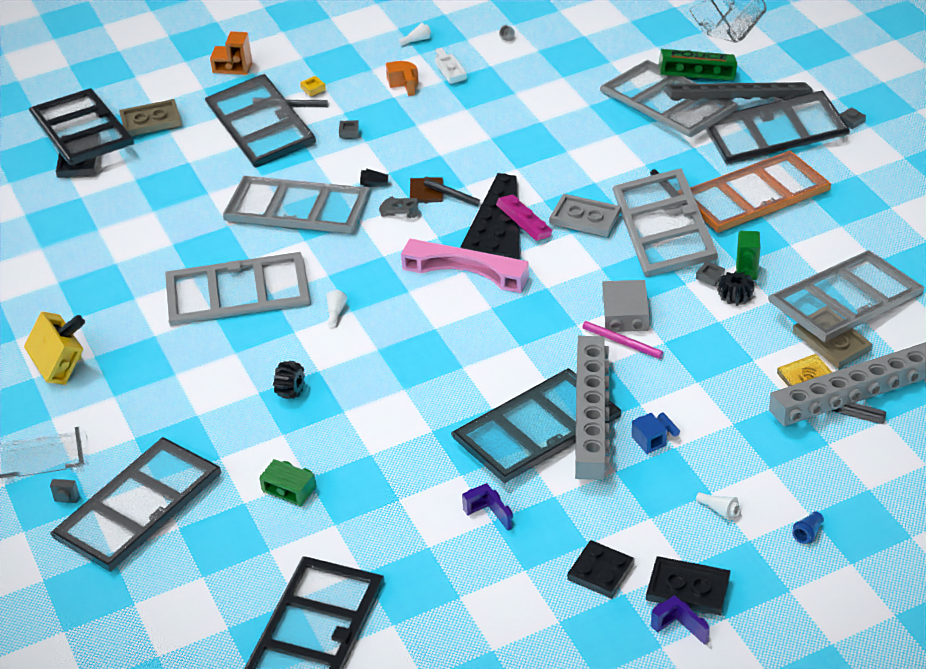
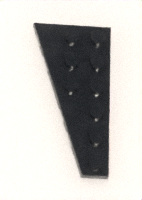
[460,173,520,260]

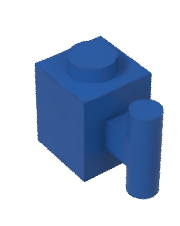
[631,412,680,454]

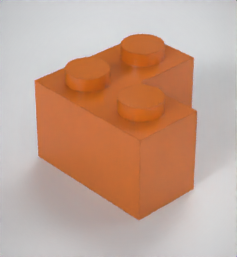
[210,31,252,75]

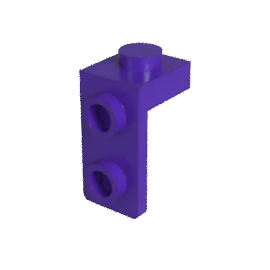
[462,483,513,531]
[651,595,710,645]

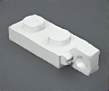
[435,47,467,84]

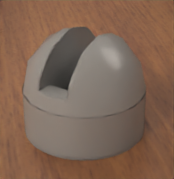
[499,24,515,40]

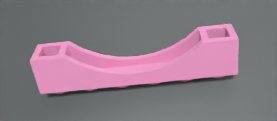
[401,238,529,293]

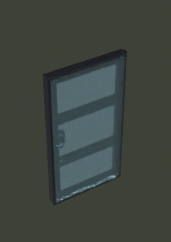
[451,368,621,484]

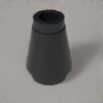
[360,168,388,187]

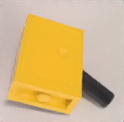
[23,311,85,385]

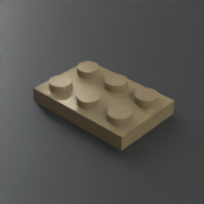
[119,99,182,136]
[793,308,872,369]

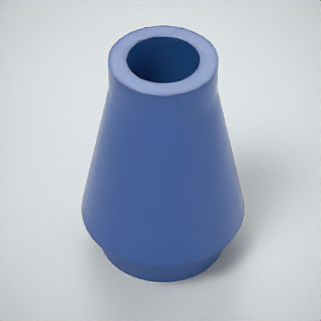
[792,511,824,544]

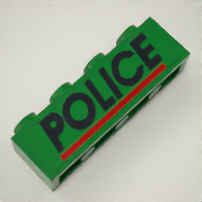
[658,49,737,80]

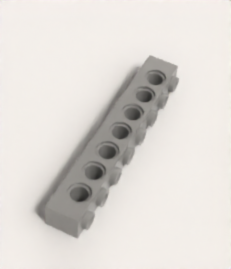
[575,335,610,480]
[769,342,926,426]

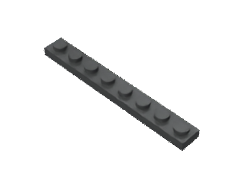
[664,82,813,101]

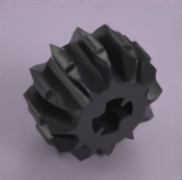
[717,270,755,306]
[272,360,306,399]

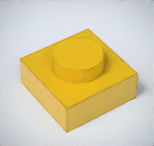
[300,76,326,97]

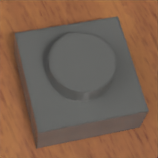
[840,107,866,129]
[339,120,359,139]
[696,261,725,286]
[50,479,80,503]

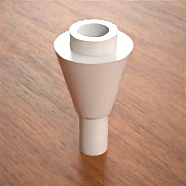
[398,23,431,46]
[326,290,347,327]
[696,492,741,520]

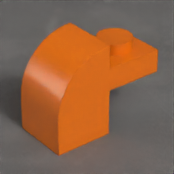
[385,60,419,96]

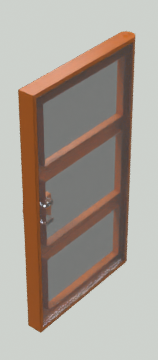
[678,151,831,233]

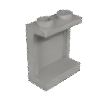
[602,280,649,332]

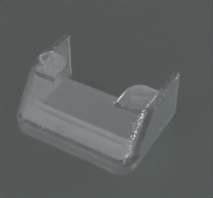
[689,0,767,43]
[0,426,89,484]

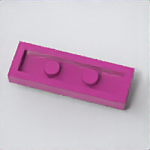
[496,194,553,241]

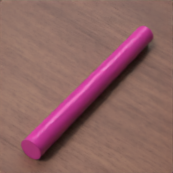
[582,321,664,359]

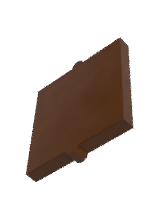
[410,176,443,204]

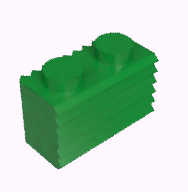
[736,231,761,280]
[259,459,316,506]

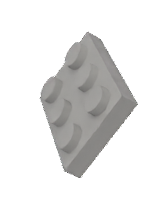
[549,193,621,237]

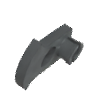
[379,196,420,218]

